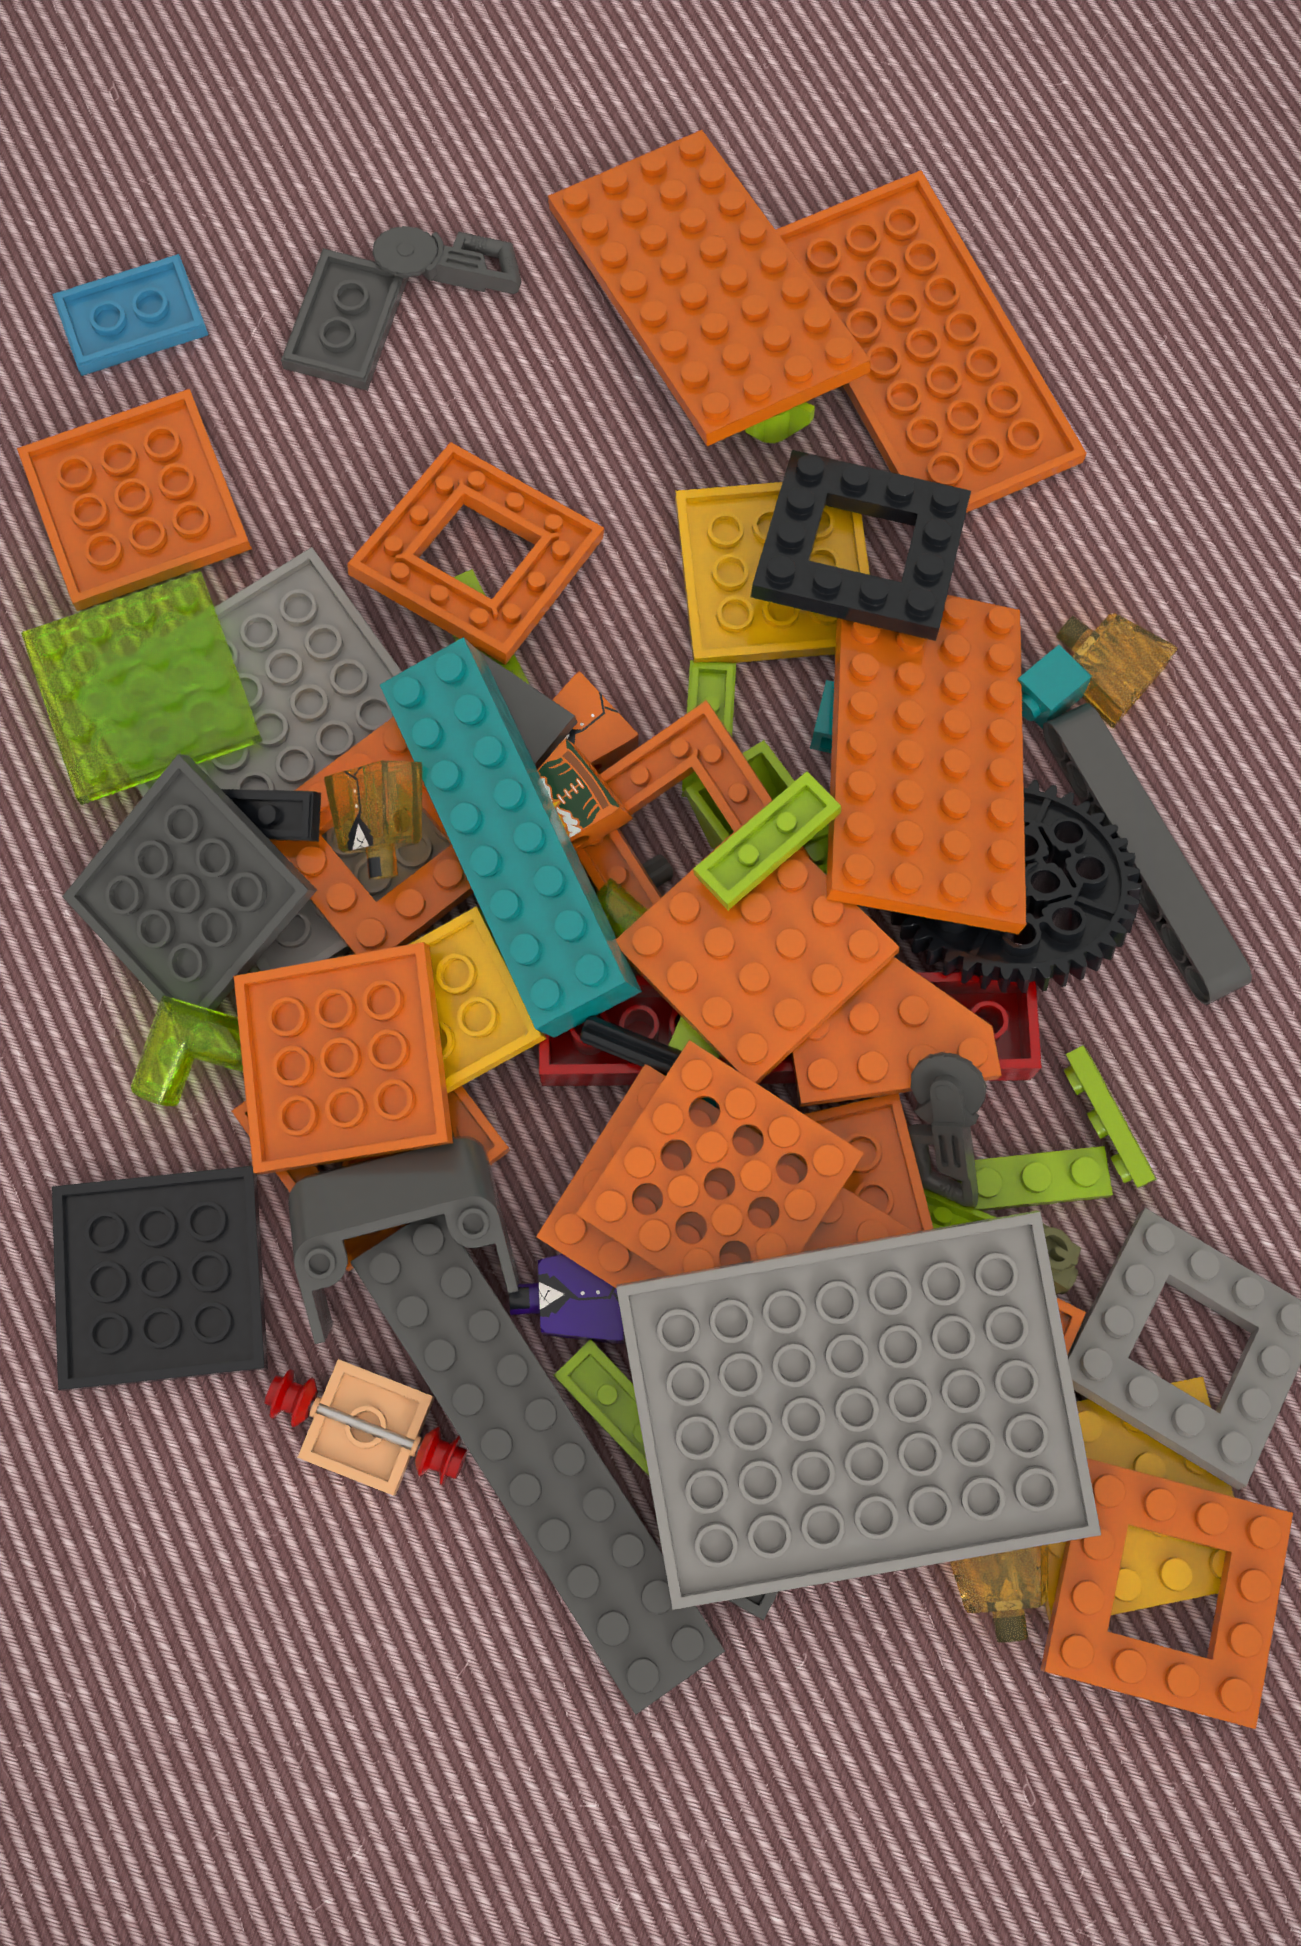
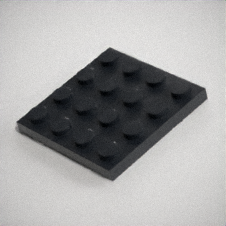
[52,1166,268,1391]

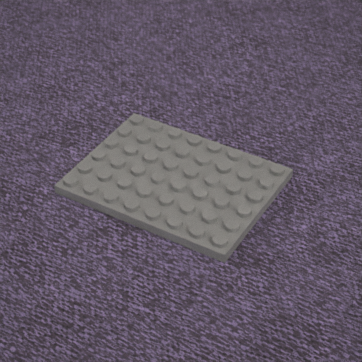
[74,547,451,971]
[616,1211,1101,1610]

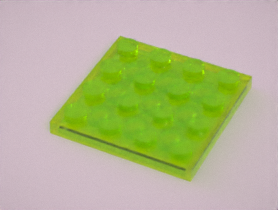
[21,571,263,805]

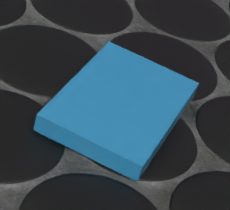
[52,254,209,376]

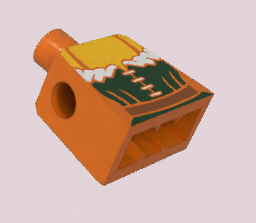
[537,738,633,852]

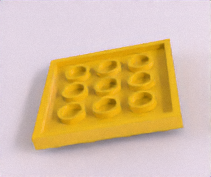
[675,482,870,663]
[1032,1377,1234,1624]

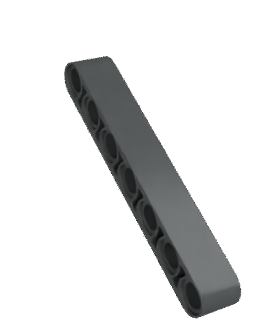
[1043,703,1252,1005]

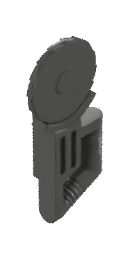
[372,226,522,294]
[908,1052,987,1207]

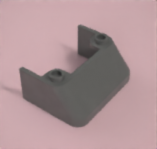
[288,1136,519,1344]

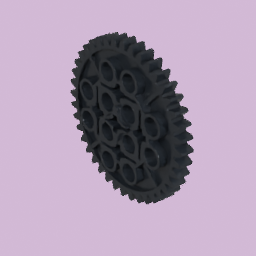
[891,780,1141,993]

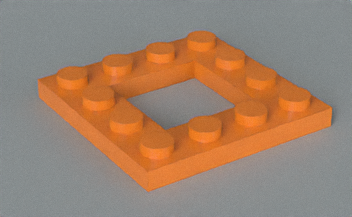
[347,442,604,665]
[576,700,813,931]
[270,716,474,954]
[1040,1458,1293,1729]

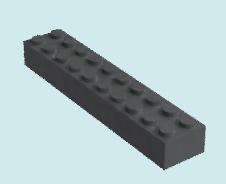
[351,1214,725,1715]

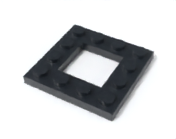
[750,450,971,641]

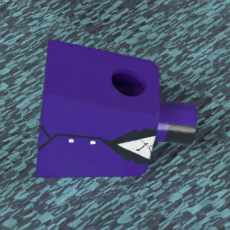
[509,1254,624,1344]

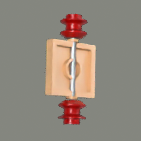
[264,1359,468,1496]

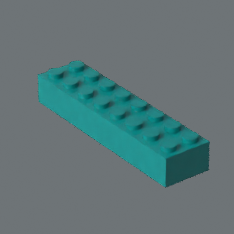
[380,637,642,1038]

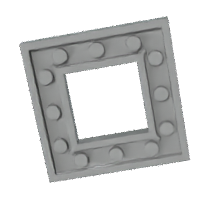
[1068,1208,1301,1490]

